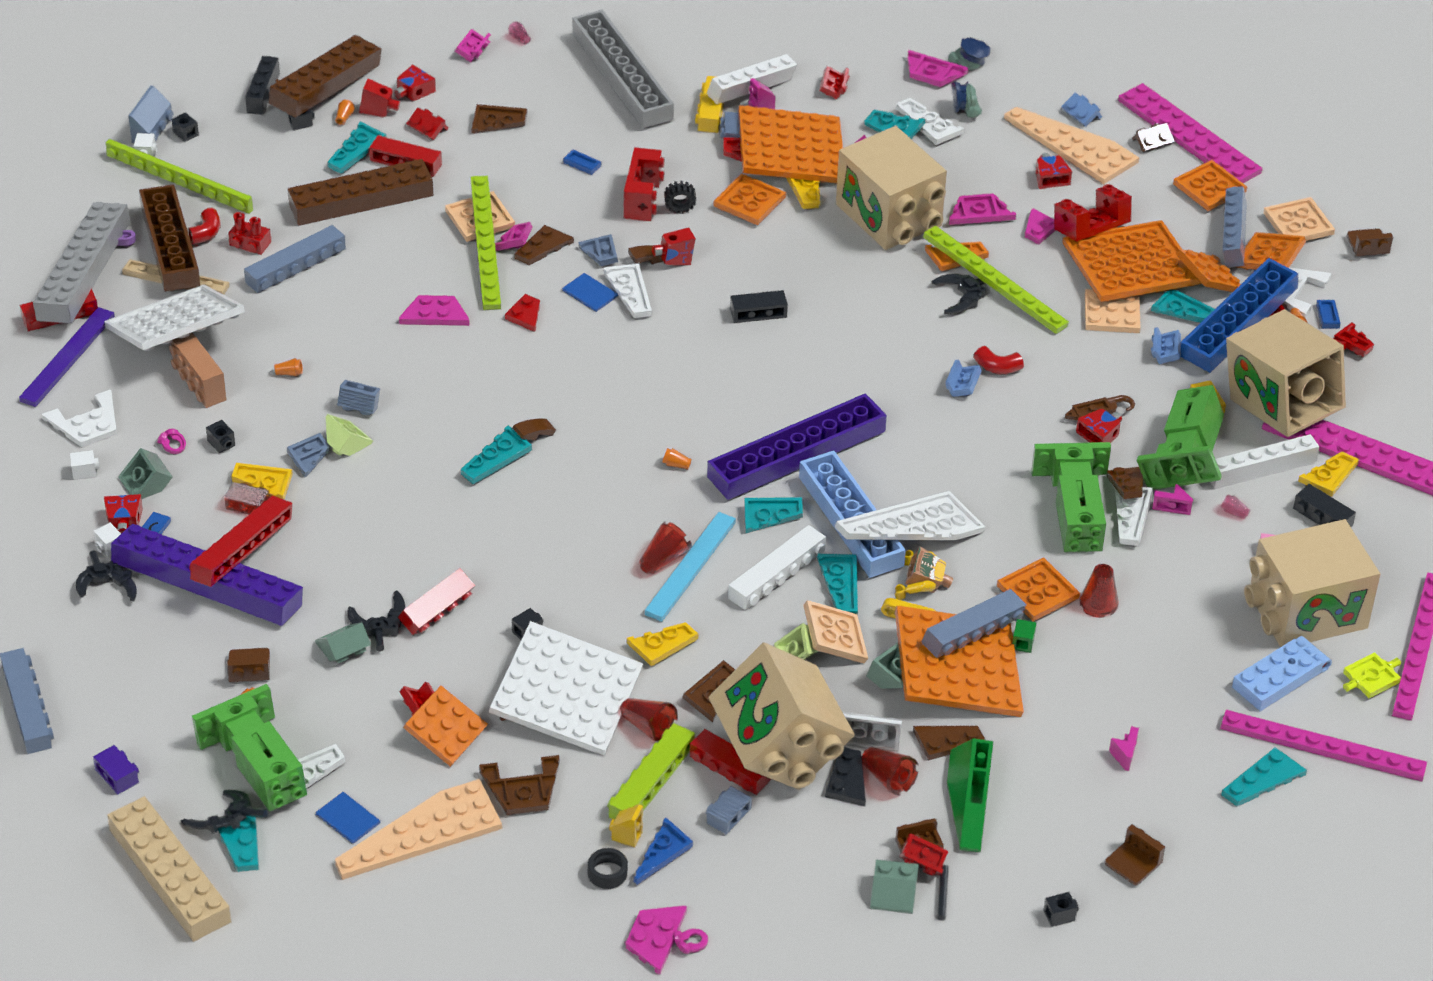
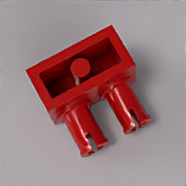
[228,212,271,255]

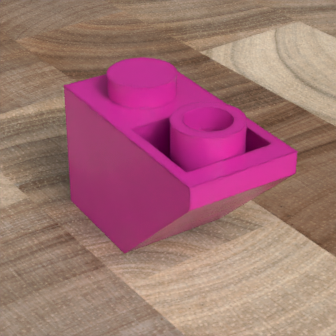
[748,78,776,109]

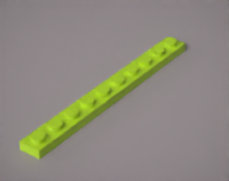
[105,139,253,214]
[470,176,501,310]
[923,226,1069,334]

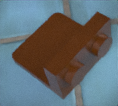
[1347,228,1393,256]
[227,648,270,682]
[1105,824,1165,885]

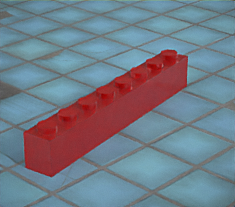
[189,496,293,587]

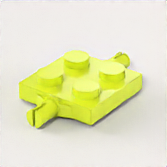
[1343,652,1401,698]

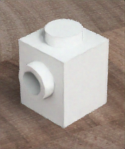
[134,133,158,157]
[70,450,100,480]
[94,522,121,558]

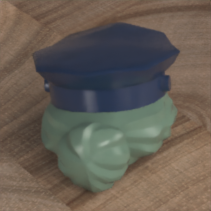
[948,37,991,70]
[951,81,982,118]

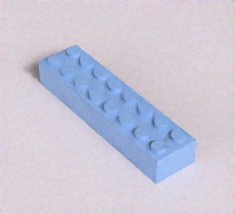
[799,451,906,578]

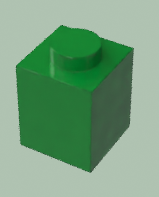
[1012,619,1037,653]

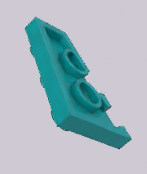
[864,109,925,139]
[1151,289,1215,323]
[744,497,803,534]

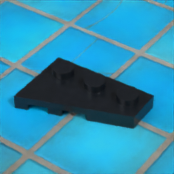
[825,747,866,806]

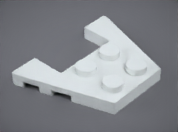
[1283,267,1331,318]
[42,390,117,447]

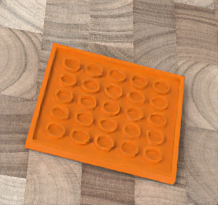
[738,105,843,183]
[1063,220,1202,302]
[895,605,1024,717]

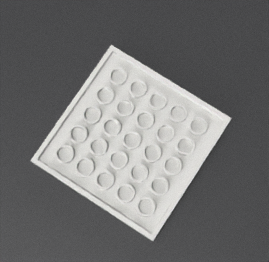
[104,284,245,351]
[489,621,643,756]

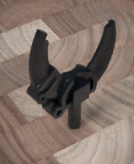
[931,274,986,314]
[76,550,137,601]
[347,590,405,651]
[181,790,268,833]

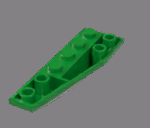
[947,739,994,853]

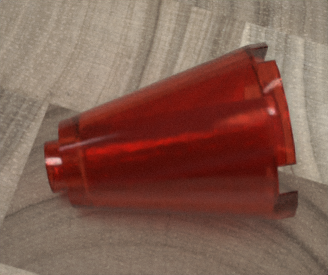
[639,521,692,574]
[1079,564,1119,618]
[620,698,678,741]
[862,747,918,796]

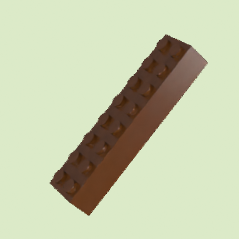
[269,35,382,118]
[287,159,434,226]
[139,184,200,292]

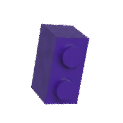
[93,745,139,795]

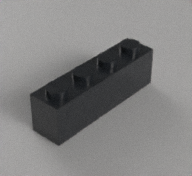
[245,56,280,115]

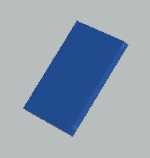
[562,273,618,312]
[316,792,381,844]

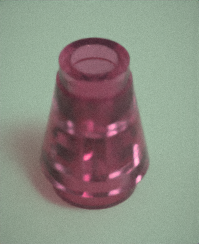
[508,21,531,45]
[1221,494,1251,519]

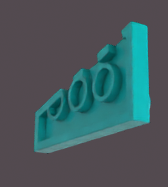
[328,121,386,174]
[461,425,532,484]
[817,553,858,616]
[1221,747,1307,807]

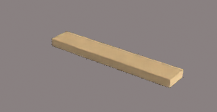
[122,259,230,295]

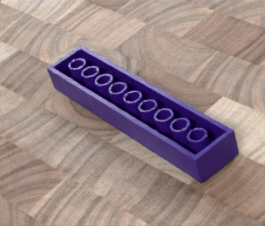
[707,393,887,500]
[111,524,303,626]

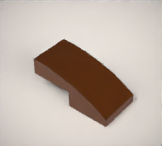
[628,245,663,265]
[512,418,556,440]

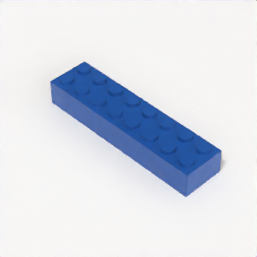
[1180,258,1298,373]

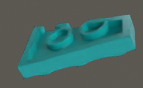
[218,816,259,872]

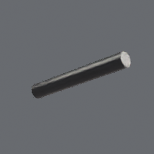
[937,865,949,921]

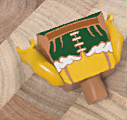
[895,546,953,600]

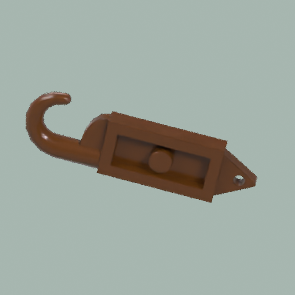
[1065,395,1135,420]

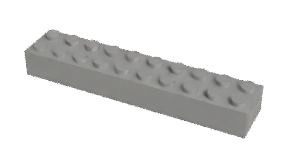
[572,9,674,128]
[33,202,130,323]

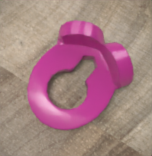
[157,428,186,454]
[674,929,708,954]

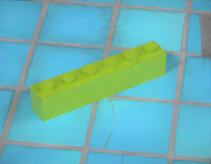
[608,723,695,819]

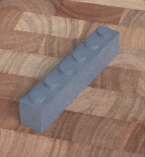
[1223,186,1247,267]
[244,225,346,293]
[921,589,1026,658]
[0,648,54,754]

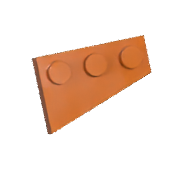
[925,242,989,272]

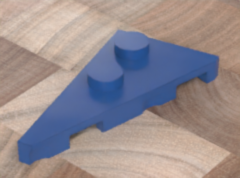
[634,818,693,885]

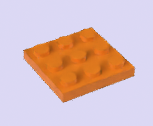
[1173,160,1247,211]
[713,173,786,225]
[1237,232,1306,269]
[1176,249,1241,292]
[997,557,1080,622]
[403,685,488,767]

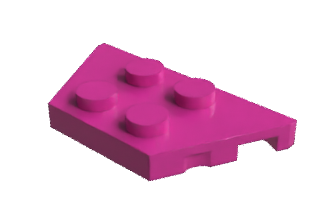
[907,50,968,87]
[949,193,1016,225]
[399,295,469,326]
[626,906,687,975]

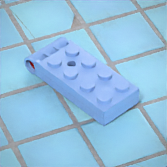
[1232,636,1332,711]

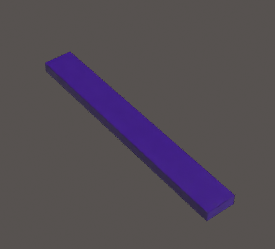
[19,307,115,407]

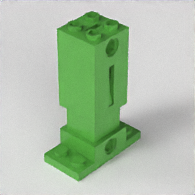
[1136,385,1224,490]
[1031,442,1111,552]
[192,684,307,812]

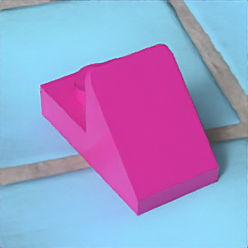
[1152,484,1193,515]
[1109,726,1139,771]

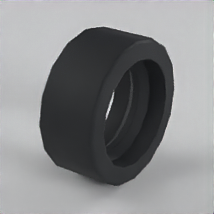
[588,848,628,889]

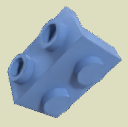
[1061,92,1102,127]
[1151,327,1181,364]
[946,359,982,397]

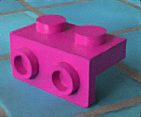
[455,28,491,62]

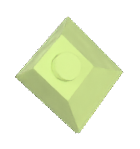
[325,414,373,456]
[774,623,817,660]

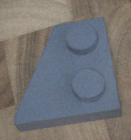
[578,234,618,266]
[287,433,330,477]

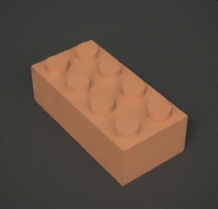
[169,332,226,408]

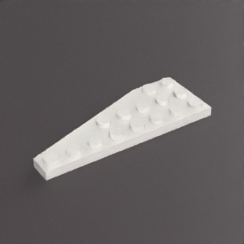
[835,491,985,540]

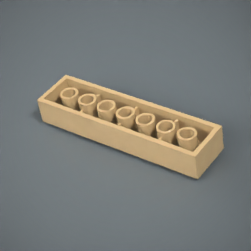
[107,796,231,942]

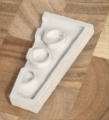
[896,98,964,145]
[603,264,652,318]
[1115,487,1153,546]
[298,744,345,788]

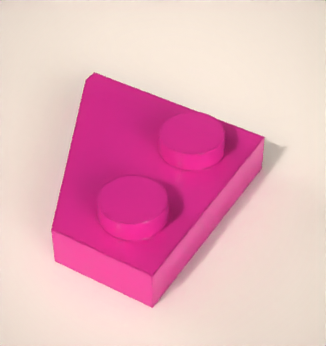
[1025,208,1056,245]
[495,222,533,251]

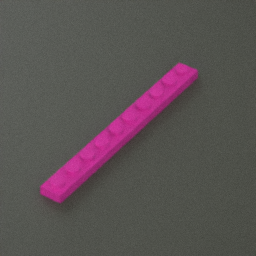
[1392,572,1433,721]
[1221,710,1427,782]

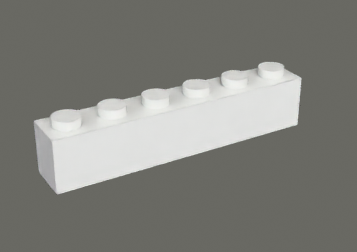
[706,54,797,104]
[1210,434,1319,489]
[728,525,826,611]

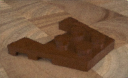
[479,755,560,815]

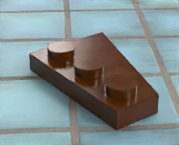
[471,104,528,134]
[515,225,574,265]
[1107,467,1143,499]
[683,660,735,723]
[913,726,985,761]

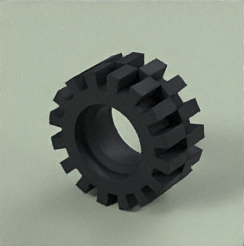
[664,181,696,214]

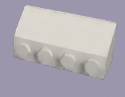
[843,712,903,751]

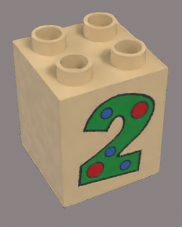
[836,126,947,250]
[1226,309,1346,437]
[1244,519,1381,647]
[708,642,855,790]

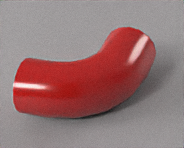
[188,208,221,245]
[973,346,1024,375]

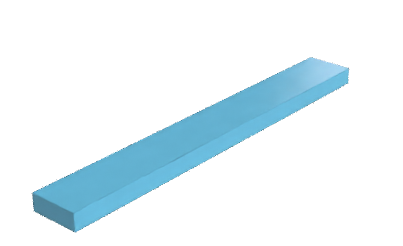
[645,512,736,622]

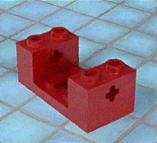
[623,147,665,221]
[1054,184,1132,241]

